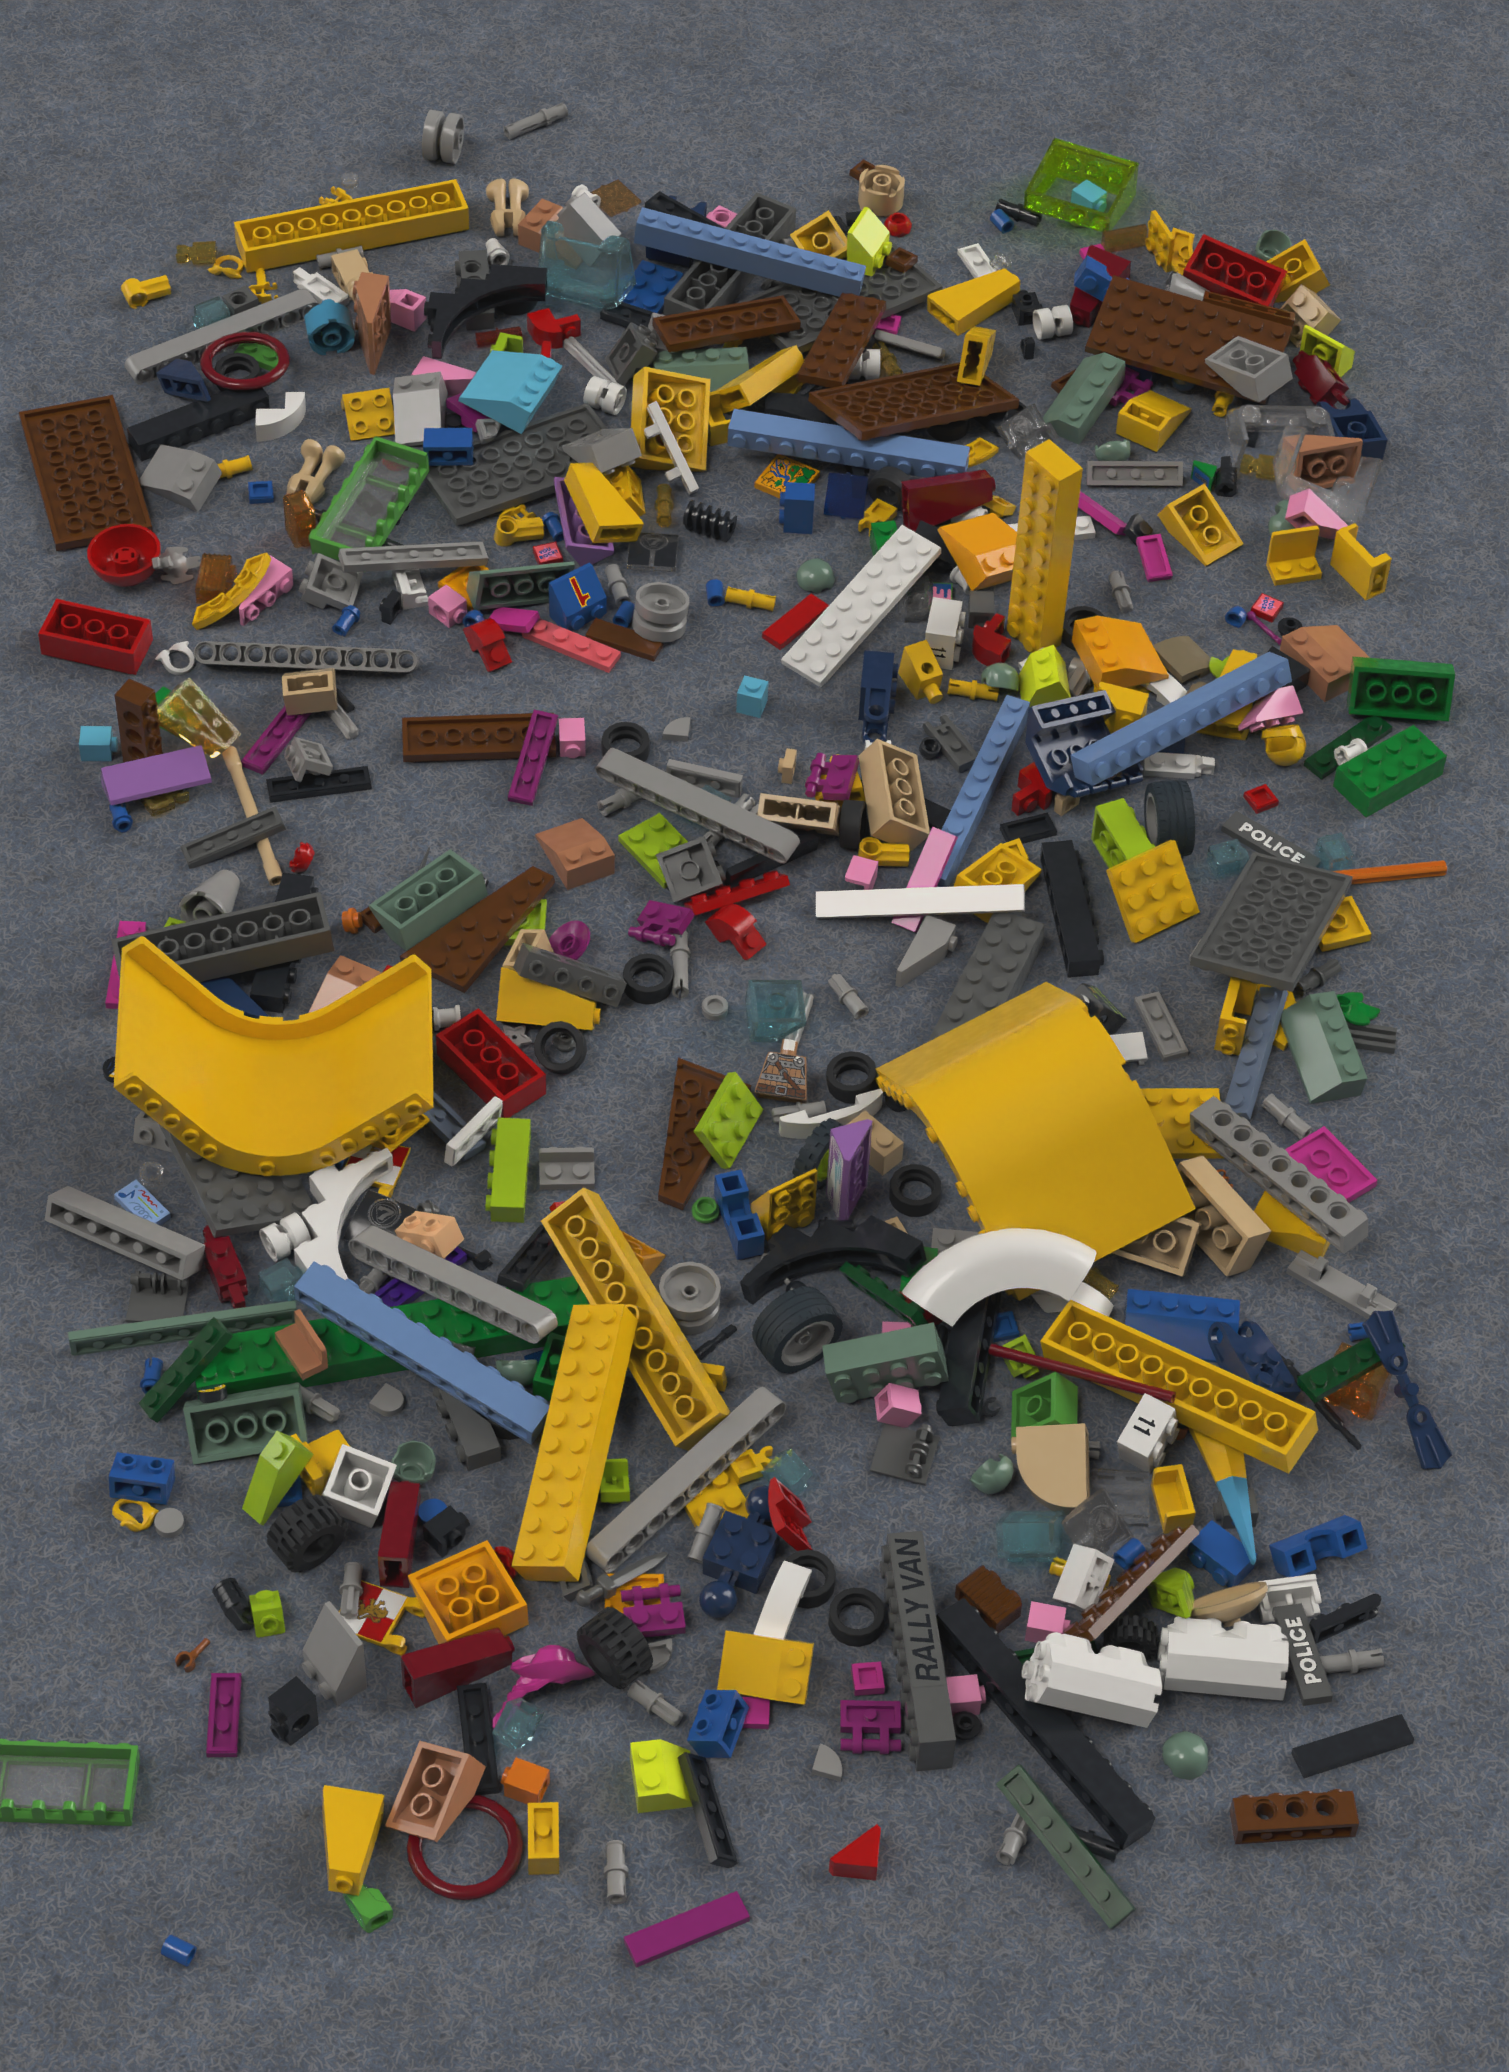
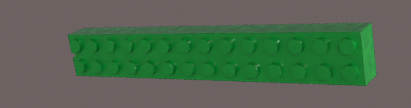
[189,1276,588,1400]

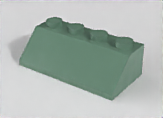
[652,347,749,392]
[1040,352,1125,445]
[466,561,575,610]
[369,849,488,951]
[1280,991,1368,1104]
[183,1382,308,1465]

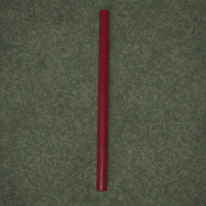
[989,1344,1176,1403]

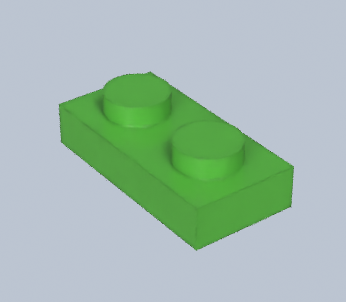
[234,343,278,371]

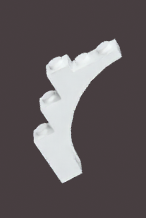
[294,1148,393,1280]

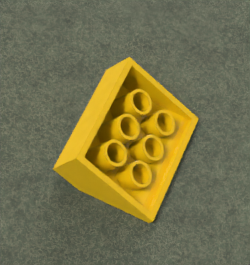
[630,367,711,472]

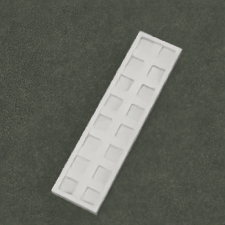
[781,525,941,687]

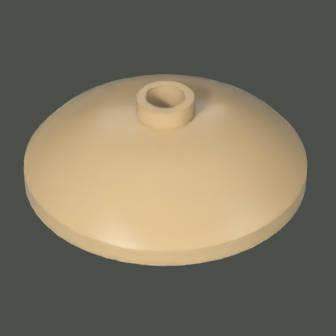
[1190,1582,1268,1627]

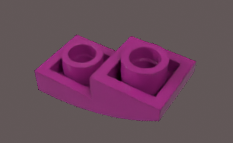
[446,392,492,433]

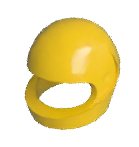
[1261,724,1306,766]

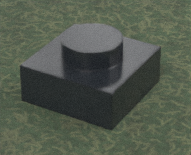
[1123,513,1153,547]
[379,590,402,625]

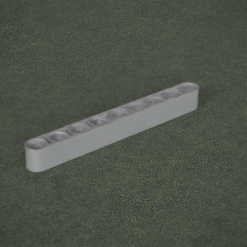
[124,289,319,385]
[194,641,419,673]
[595,748,800,863]
[349,1226,558,1344]
[585,1387,786,1573]

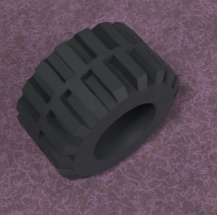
[267,1495,348,1573]
[577,1607,653,1689]

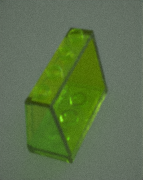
[1024,138,1139,234]

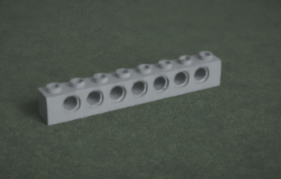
[1190,1096,1368,1254]

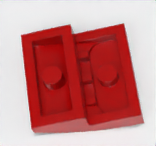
[768,1477,812,1551]

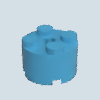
[304,299,355,355]

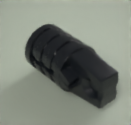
[1215,456,1237,497]
[212,1578,254,1631]

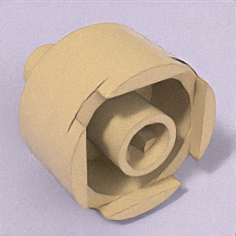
[858,165,905,217]

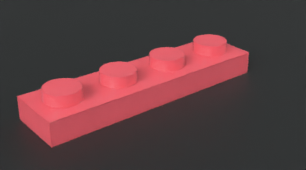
[522,618,621,673]

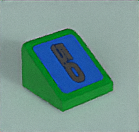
[1191,460,1217,492]

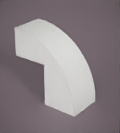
[255,392,306,442]
[1031,1282,1114,1317]

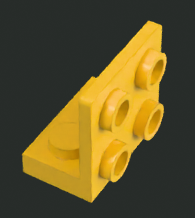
[1145,210,1175,273]
[341,388,395,441]
[604,465,645,516]
[1266,526,1322,586]
[291,1430,350,1496]

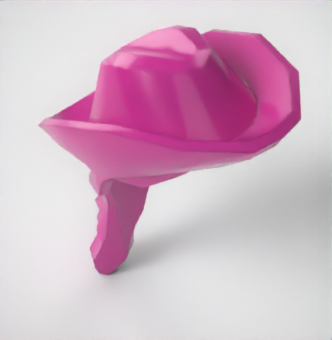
[492,1645,595,1731]

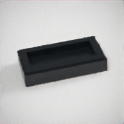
[1000,812,1057,844]

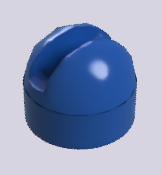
[1225,606,1247,628]
[462,610,484,627]

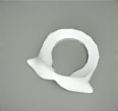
[155,641,195,675]

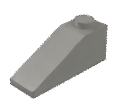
[895,915,958,987]

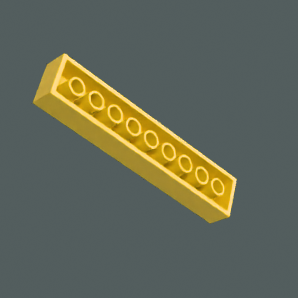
[234,179,469,273]
[1006,439,1083,652]
[541,1187,731,1451]
[1040,1300,1318,1474]
[512,1304,638,1582]

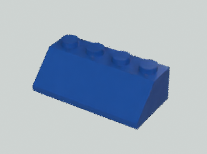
[1124,1289,1240,1363]

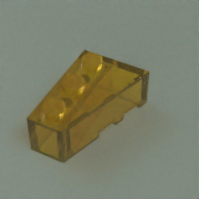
[157,677,241,758]

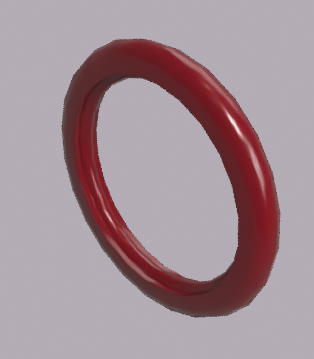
[200,332,290,391]
[406,1795,523,1900]

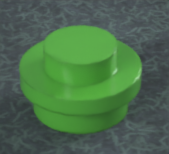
[692,1197,719,1223]

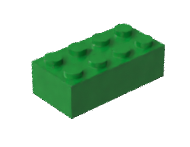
[1347,656,1455,721]
[1333,725,1447,818]

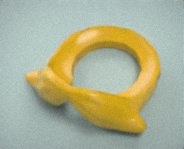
[207,255,244,279]
[112,1499,159,1532]

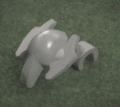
[152,547,202,584]

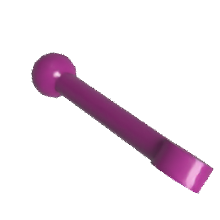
[1246,611,1282,646]

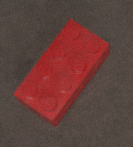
[1183,234,1287,307]
[38,599,153,675]
[436,1008,546,1118]

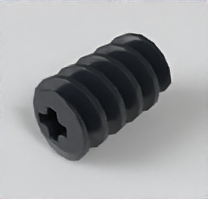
[683,499,737,542]

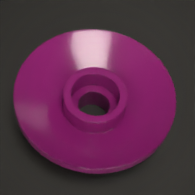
[549,920,590,960]

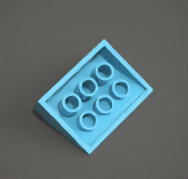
[458,350,562,434]

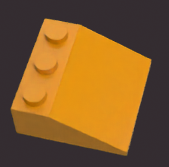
[937,513,1017,591]
[1072,616,1169,691]
[408,1540,529,1644]

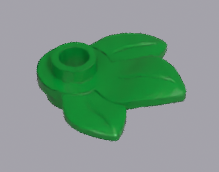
[1336,992,1380,1026]

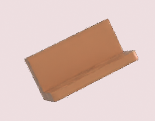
[275,1309,328,1380]

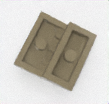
[1153,636,1211,683]

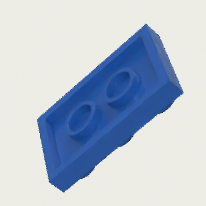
[616,260,684,314]

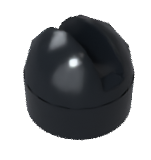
[919,737,941,759]

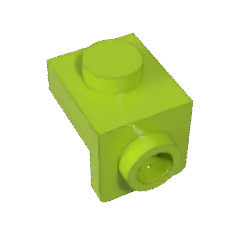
[490,332,523,353]
[1002,1334,1039,1379]
[600,1458,630,1504]
[249,1590,285,1638]

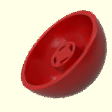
[87,524,161,587]

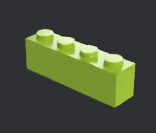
[485,1118,531,1223]

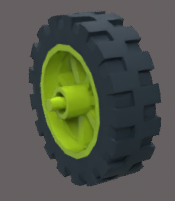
[792,1118,844,1192]

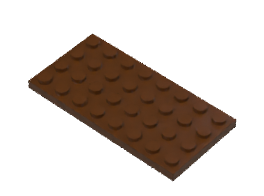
[1085,275,1292,405]
[808,362,1019,441]
[19,395,153,551]

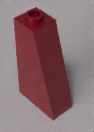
[1070,245,1131,328]
[901,470,996,532]
[378,1481,421,1588]
[401,1627,515,1708]

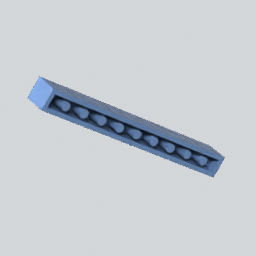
[634,207,866,297]
[728,409,970,478]
[1070,652,1292,786]
[937,695,1030,887]
[294,1261,549,1445]

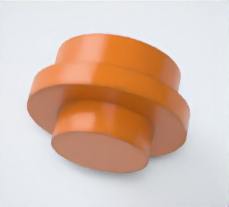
[342,907,362,934]

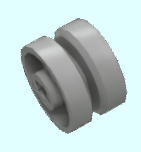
[422,110,464,164]
[632,582,689,642]
[659,1262,721,1335]

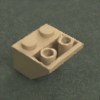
[1280,284,1341,348]
[282,668,338,715]

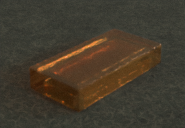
[1101,224,1148,253]

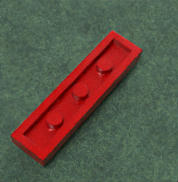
[684,871,790,915]

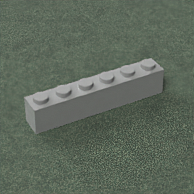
[45,1186,205,1280]

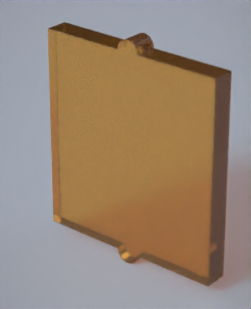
[590,180,641,217]

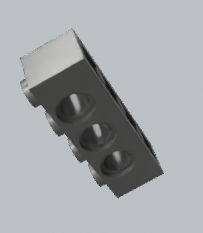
[455,250,495,331]
[513,943,627,1007]

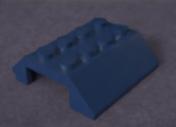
[1025,690,1144,798]

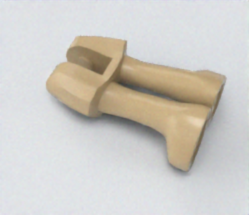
[486,178,529,236]
[286,439,345,506]

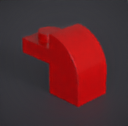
[527,308,581,349]
[972,613,1011,666]
[463,618,512,672]
[1011,762,1053,816]
[705,904,766,960]

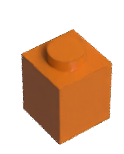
[501,1757,550,1805]

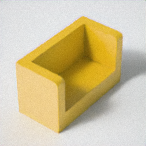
[708,391,731,446]
[1151,1464,1196,1534]
[528,1802,559,1875]

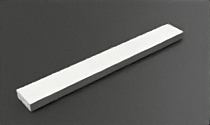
[816,884,1025,919]

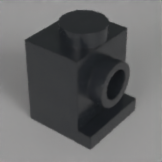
[1011,290,1043,326]
[423,1505,470,1558]

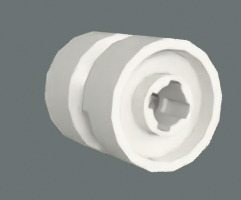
[1033,305,1073,340]
[848,349,880,380]
[583,376,627,416]
[259,1212,311,1262]

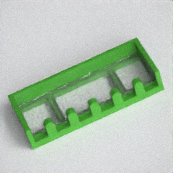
[309,436,430,573]
[0,1739,140,1826]

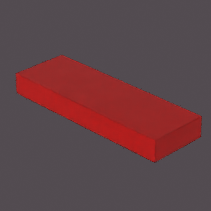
[762,593,829,650]

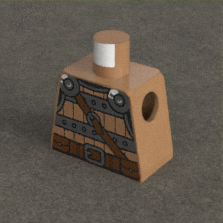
[755,1039,807,1104]

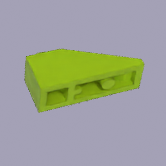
[242,1431,314,1526]
[1146,1567,1194,1619]

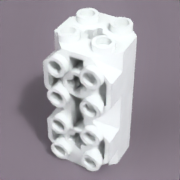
[1157,1616,1289,1700]
[1022,1632,1162,1728]

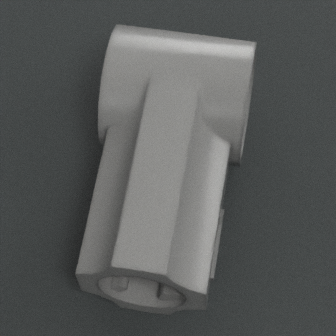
[1067,657,1092,697]

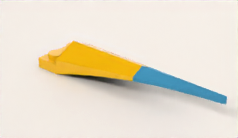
[1188,1428,1256,1565]

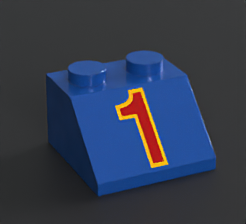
[549,562,607,631]

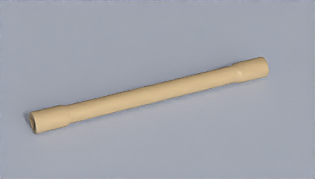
[222,746,282,886]

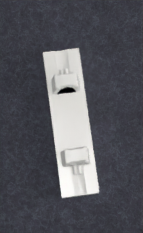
[644,401,699,495]

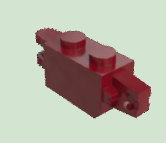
[1293,350,1349,409]
[203,1225,248,1309]

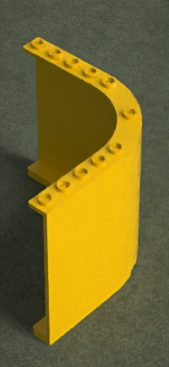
[114,936,434,1176]
[875,982,1196,1301]

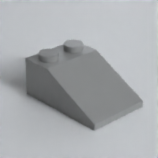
[1205,336,1293,402]
[393,372,448,447]
[562,428,642,476]
[139,445,222,512]
[302,1601,367,1706]

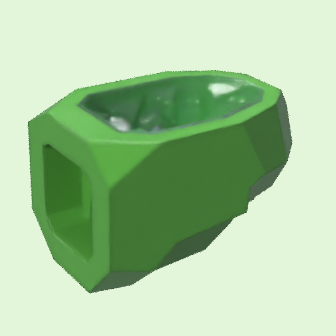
[343,1884,393,1933]

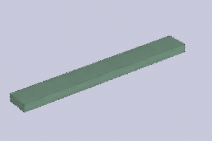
[68,1300,297,1356]

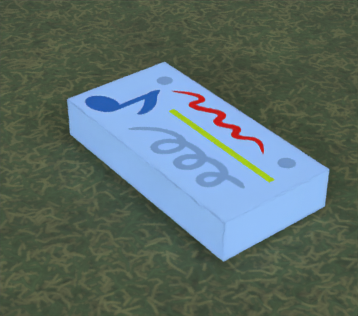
[114,1180,171,1225]

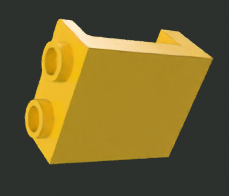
[1330,523,1392,601]
[1214,977,1257,1055]

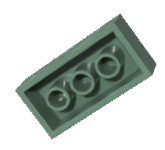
[822,1322,949,1403]

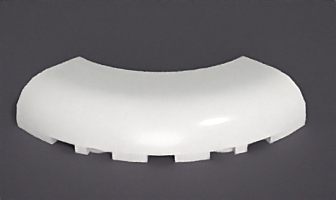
[902,1228,1097,1327]

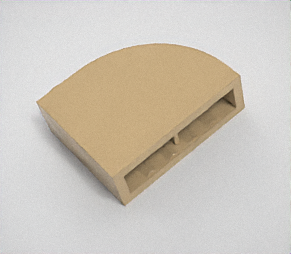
[757,793,841,836]
[1011,1423,1090,1515]

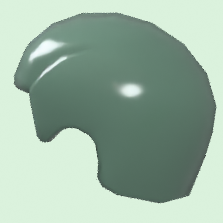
[1255,229,1292,261]
[1095,439,1131,461]
[796,558,835,594]
[981,663,1019,691]
[496,1360,538,1387]
[391,1440,436,1486]
[969,1453,1014,1495]
[1162,1731,1209,1780]

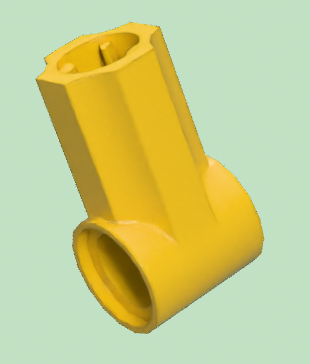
[121,275,171,309]
[494,516,544,547]
[858,837,910,867]

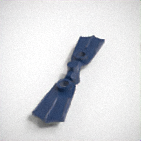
[1362,1310,1452,1469]

